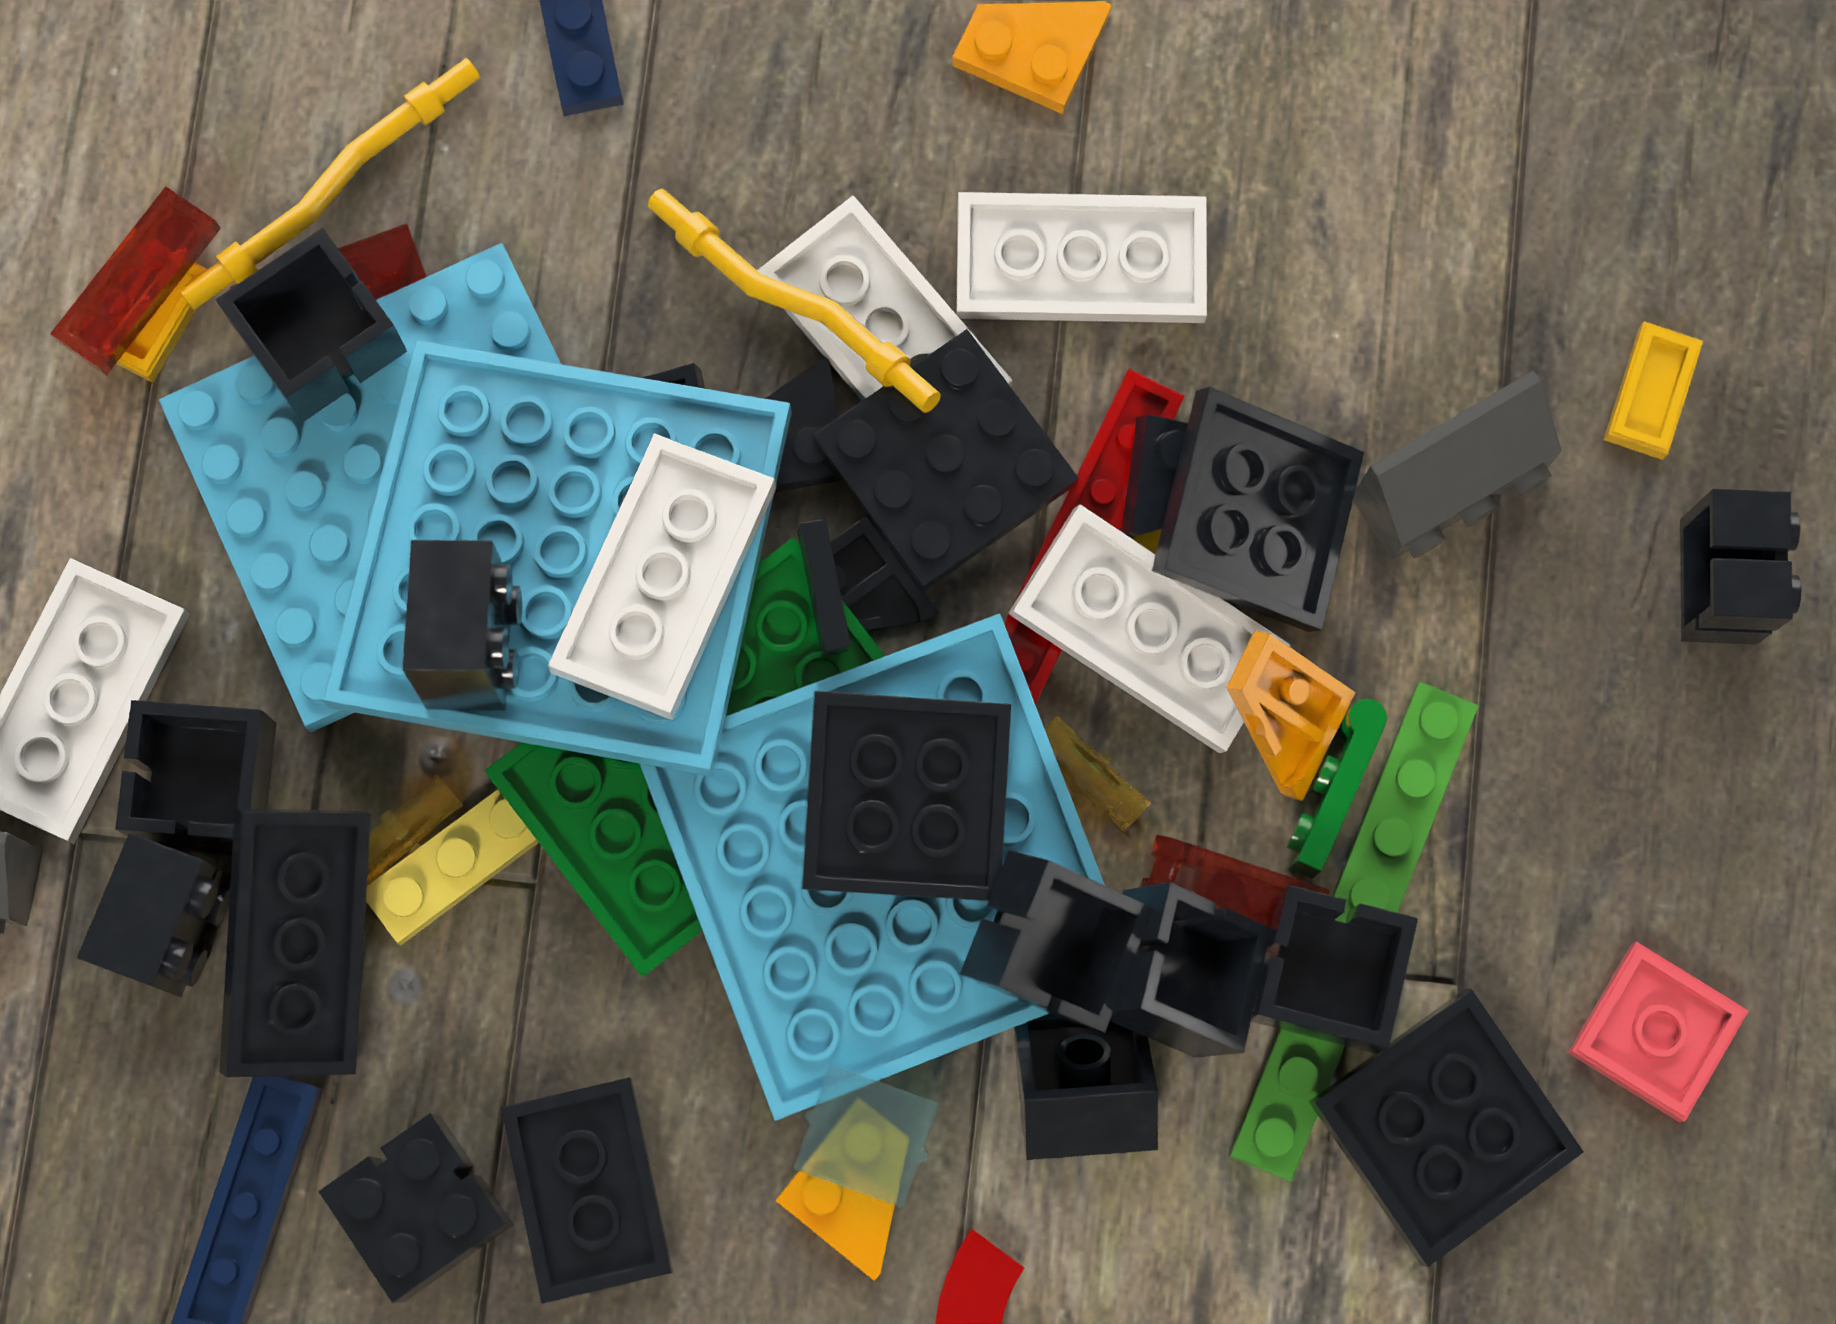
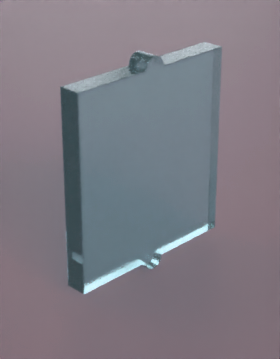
[793,1065,940,1207]

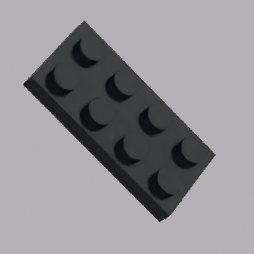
[219,809,371,1077]

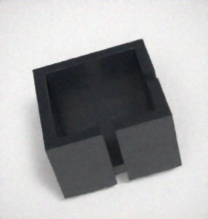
[215,227,408,423]
[1680,489,1802,645]
[402,540,522,710]
[115,700,277,847]
[77,833,231,997]
[960,850,1153,1033]
[1109,882,1271,1058]
[1251,885,1418,1054]
[318,1113,514,1303]

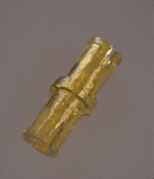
[1044,715,1152,832]
[367,774,464,886]

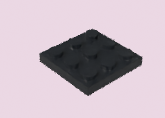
[812,329,1079,592]
[1152,387,1364,632]
[801,691,1011,901]
[1309,989,1584,1267]

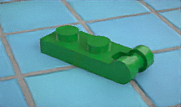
[1286,698,1387,879]

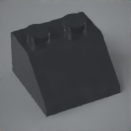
[1014,1013,1158,1160]

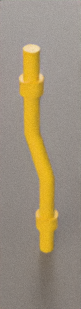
[179,58,481,311]
[648,189,941,413]

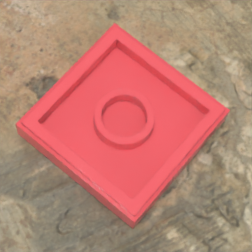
[1567,942,1749,1123]

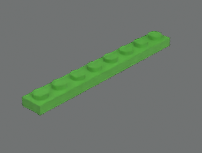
[1228,681,1479,1182]

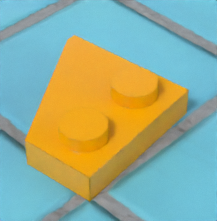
[952,1,1112,114]
[1226,631,1356,801]
[775,1097,909,1281]

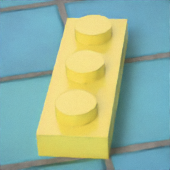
[366,789,539,946]

